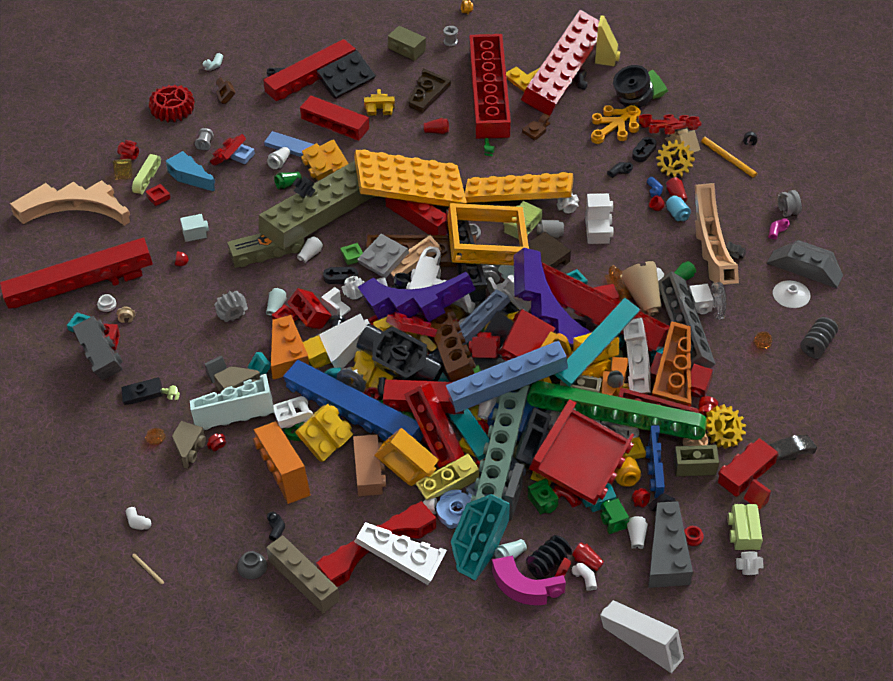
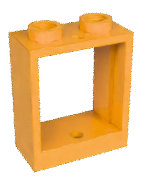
[374,428,438,486]

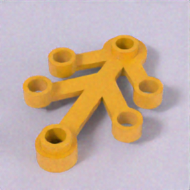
[591,105,641,144]

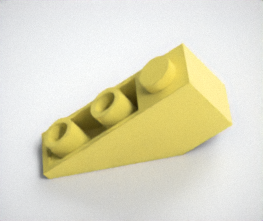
[416,454,479,500]

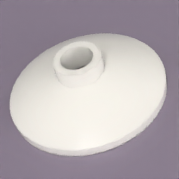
[773,280,810,308]

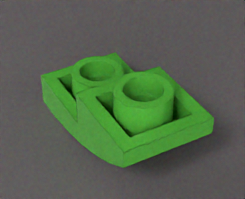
[648,70,668,99]

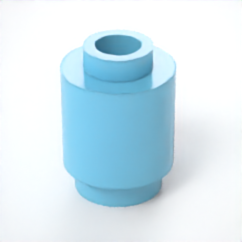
[666,196,691,221]

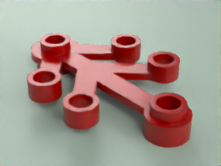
[639,114,702,134]

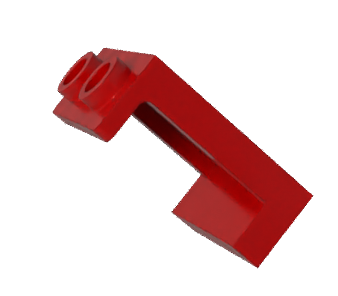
[497,309,555,361]

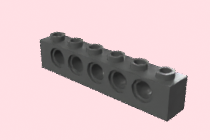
[658,271,716,369]

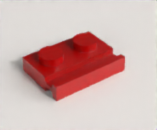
[210,134,246,165]

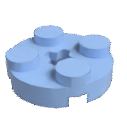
[436,489,472,529]

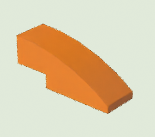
[601,357,628,397]

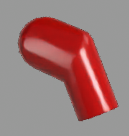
[552,485,581,508]

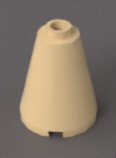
[620,261,661,316]

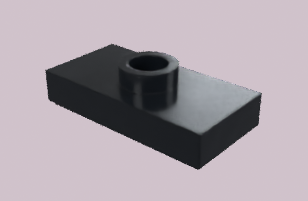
[121,377,163,405]

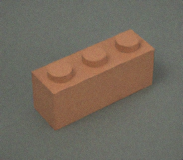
[353,435,386,496]

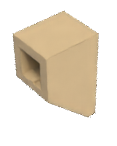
[665,129,700,156]

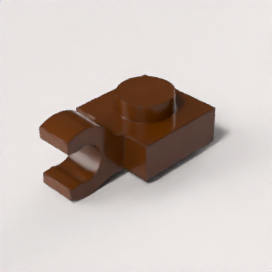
[216,77,236,104]
[522,114,550,140]

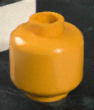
[614,456,641,487]

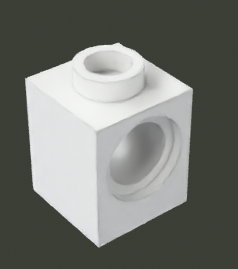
[689,284,714,314]

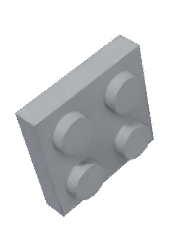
[357,234,409,279]

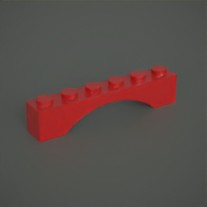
[316,501,436,587]

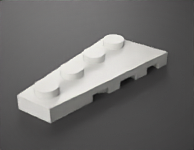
[354,522,447,585]

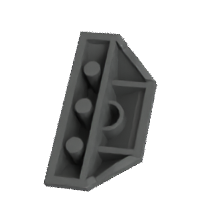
[767,240,843,288]

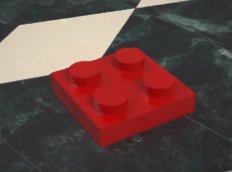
[386,313,437,337]

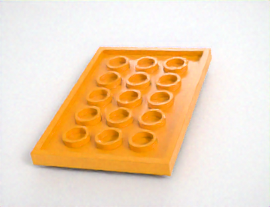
[354,150,467,207]

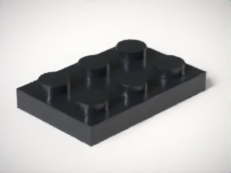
[316,50,376,99]

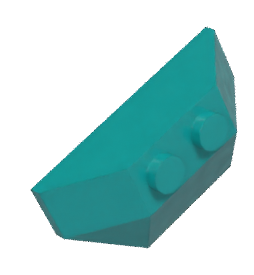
[451,494,510,581]

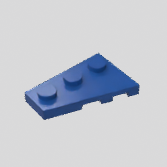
[645,425,665,498]

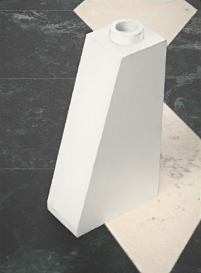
[600,600,684,673]

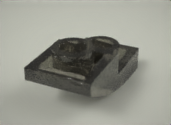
[770,435,818,461]

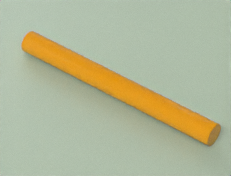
[701,137,757,178]

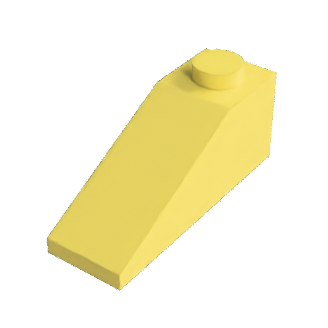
[595,16,620,66]

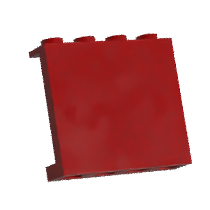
[529,399,634,505]

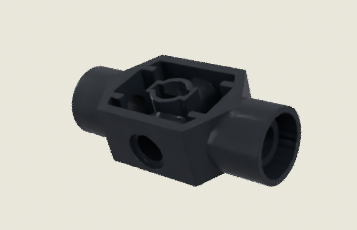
[356,324,445,381]

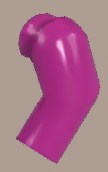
[768,218,790,239]

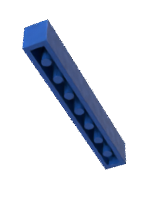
[283,360,424,442]

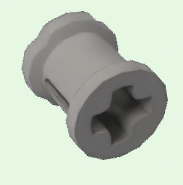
[443,26,458,46]
[195,128,214,150]

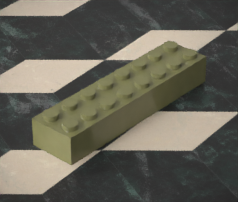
[259,161,374,250]

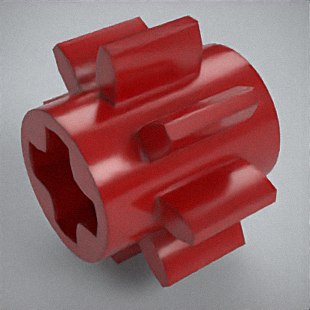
[117,140,139,161]

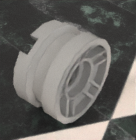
[778,190,802,217]

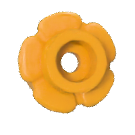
[461,0,473,15]

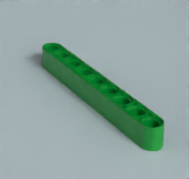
[527,381,707,440]

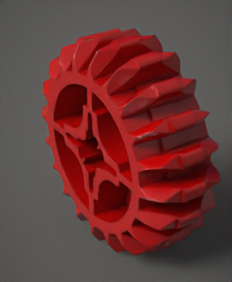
[149,84,195,123]

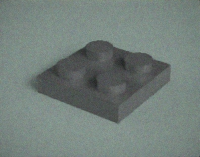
[502,463,524,520]

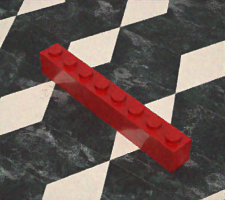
[0,237,153,309]

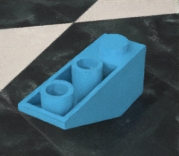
[166,151,215,191]

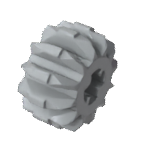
[214,291,248,322]

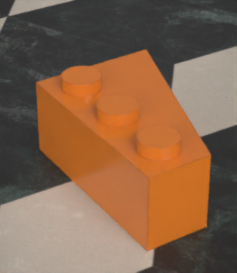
[271,315,309,380]

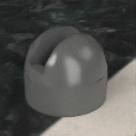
[607,370,624,388]

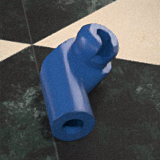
[647,176,663,197]

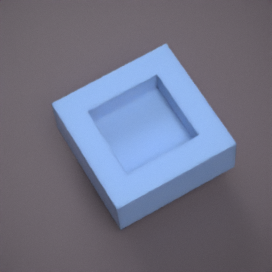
[231,144,255,164]

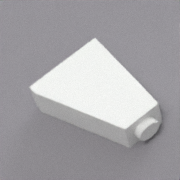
[319,314,370,369]

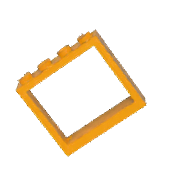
[447,203,529,265]

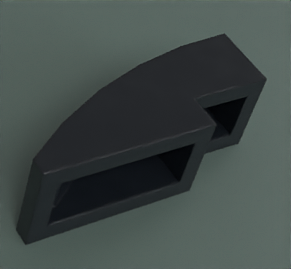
[515,408,552,466]

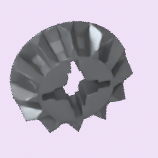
[337,367,367,393]

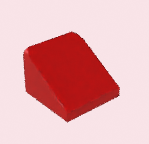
[744,479,771,510]

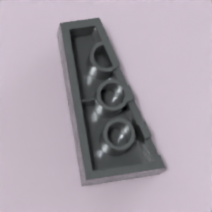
[648,501,693,588]

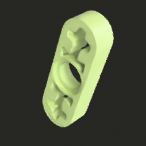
[132,154,161,194]

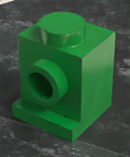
[528,478,559,515]
[600,498,629,535]

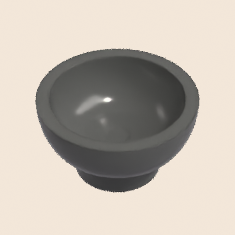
[237,551,267,579]

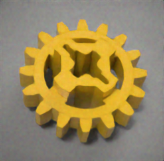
[656,140,695,177]
[706,404,746,449]

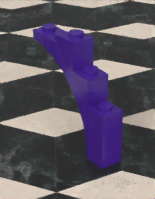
[514,248,592,348]
[358,272,476,322]

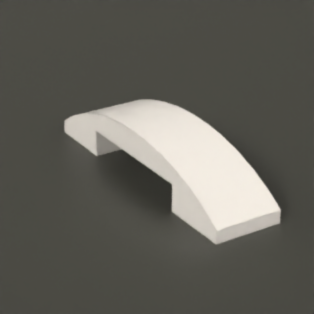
[623,318,651,394]

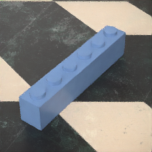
[446,341,568,413]

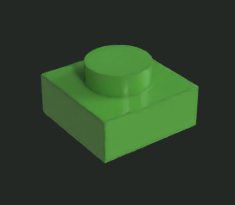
[341,243,363,265]

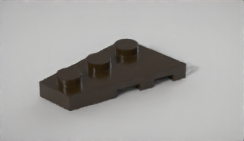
[409,68,451,113]

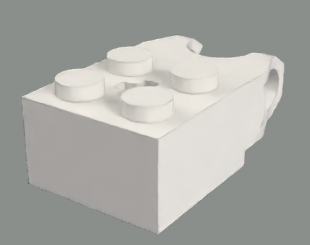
[406,246,441,315]

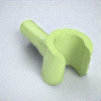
[162,385,180,400]

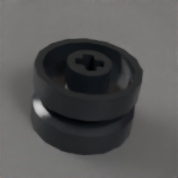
[613,65,654,108]

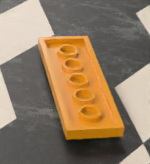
[464,172,573,203]

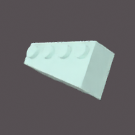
[190,374,274,430]

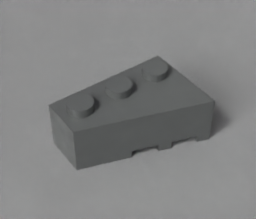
[73,316,123,380]

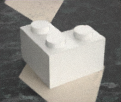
[585,194,613,244]

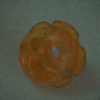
[754,331,773,349]
[145,428,165,445]

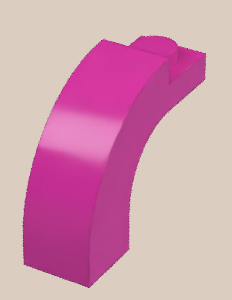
[492,555,566,605]

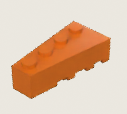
[651,321,691,406]
[253,421,311,504]

